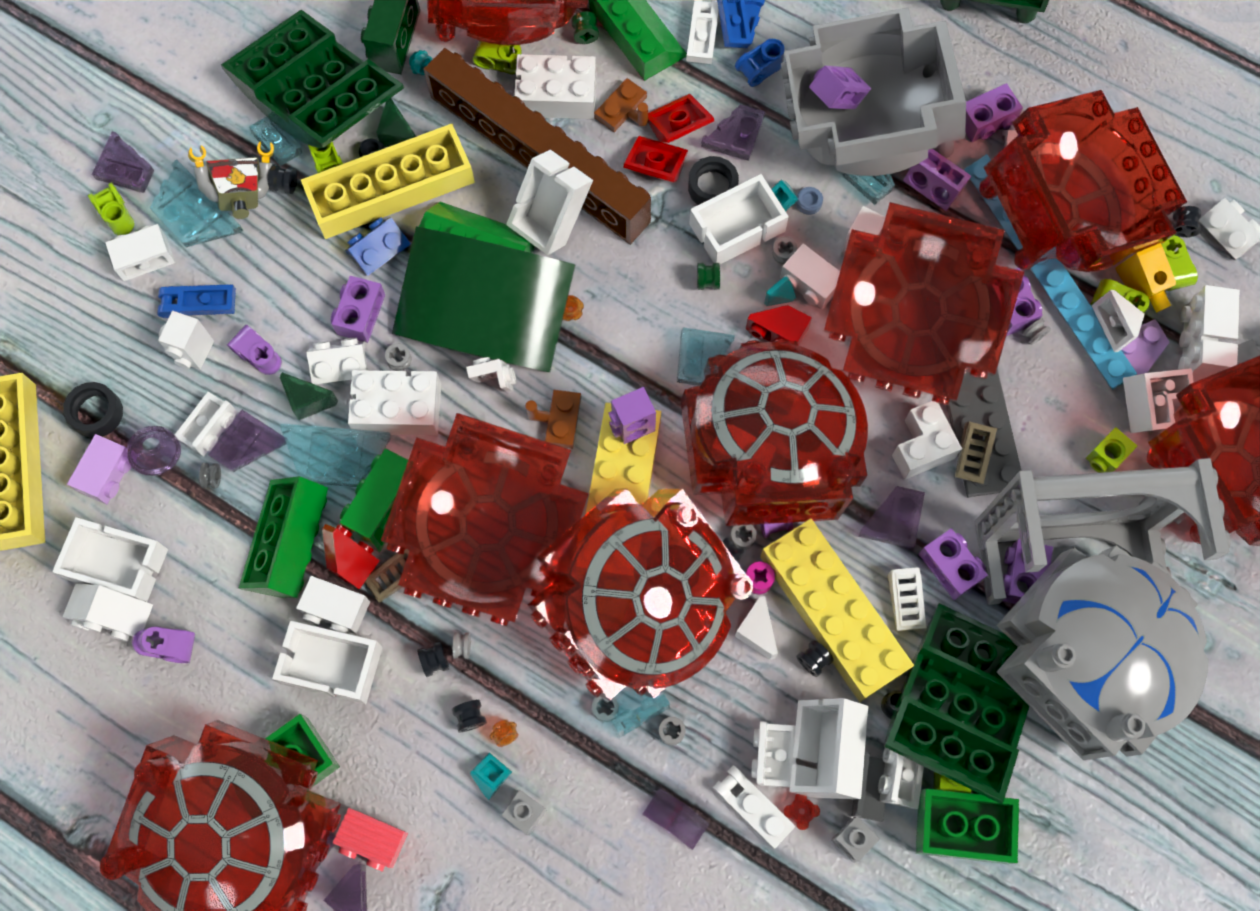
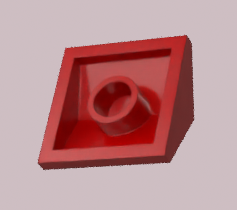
[648,94,714,143]
[623,136,688,182]

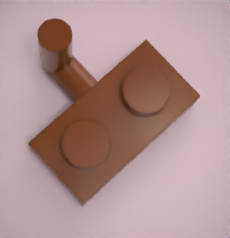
[594,78,648,133]
[525,389,581,449]

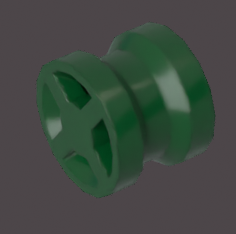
[571,11,599,44]
[697,263,720,290]

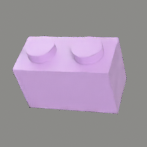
[67,434,135,505]

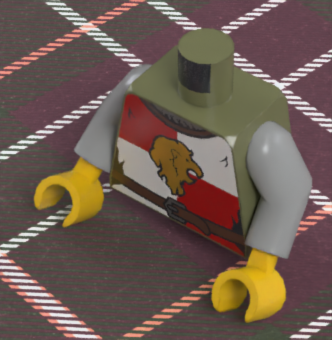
[188,141,274,219]

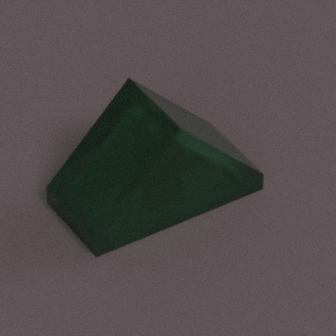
[376,98,416,147]
[280,372,338,420]

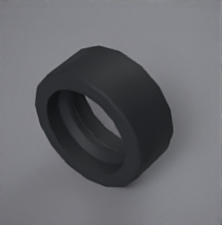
[688,156,739,205]
[63,382,123,438]

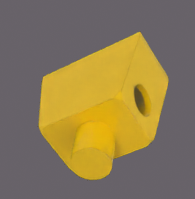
[1115,243,1176,313]

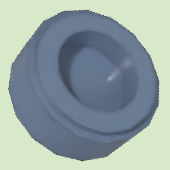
[796,187,823,215]

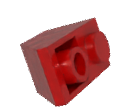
[746,305,812,352]
[322,524,380,589]

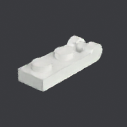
[686,0,719,64]
[712,765,796,849]

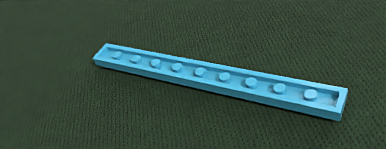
[964,154,1137,390]

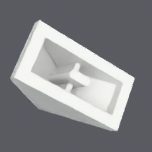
[1092,290,1144,352]
[735,596,778,660]

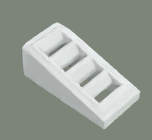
[888,567,926,632]

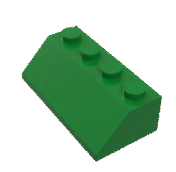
[589,0,687,81]
[419,201,535,253]
[238,476,328,598]

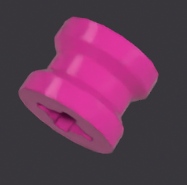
[744,561,775,595]

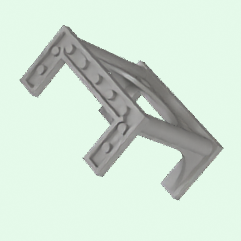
[975,458,1231,605]

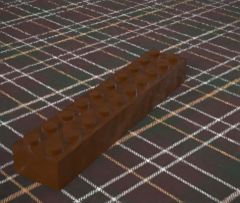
[424,47,651,245]

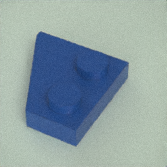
[717,0,765,48]

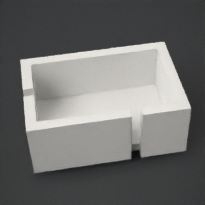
[515,54,596,119]
[506,150,593,255]
[689,174,789,264]
[1178,285,1240,388]
[348,370,441,436]
[52,517,168,602]
[272,621,383,704]
[790,698,868,799]

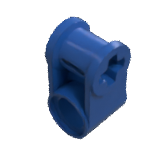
[735,39,785,87]

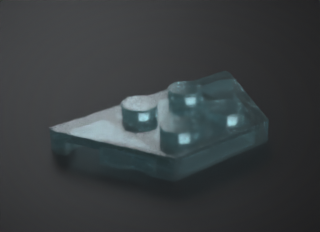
[150,159,243,248]
[280,424,391,487]

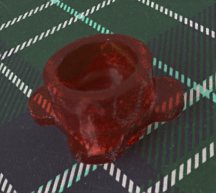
[783,794,820,830]

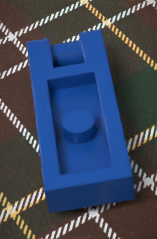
[157,284,236,318]

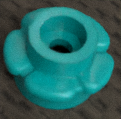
[409,50,432,75]

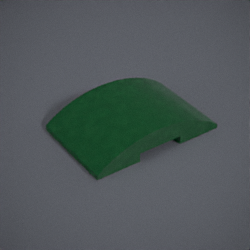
[221,9,404,148]
[392,226,576,372]
[884,603,1030,804]

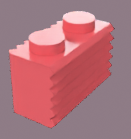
[333,808,408,871]

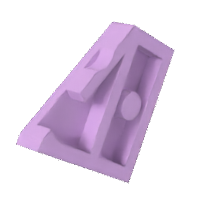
[1121,319,1170,375]

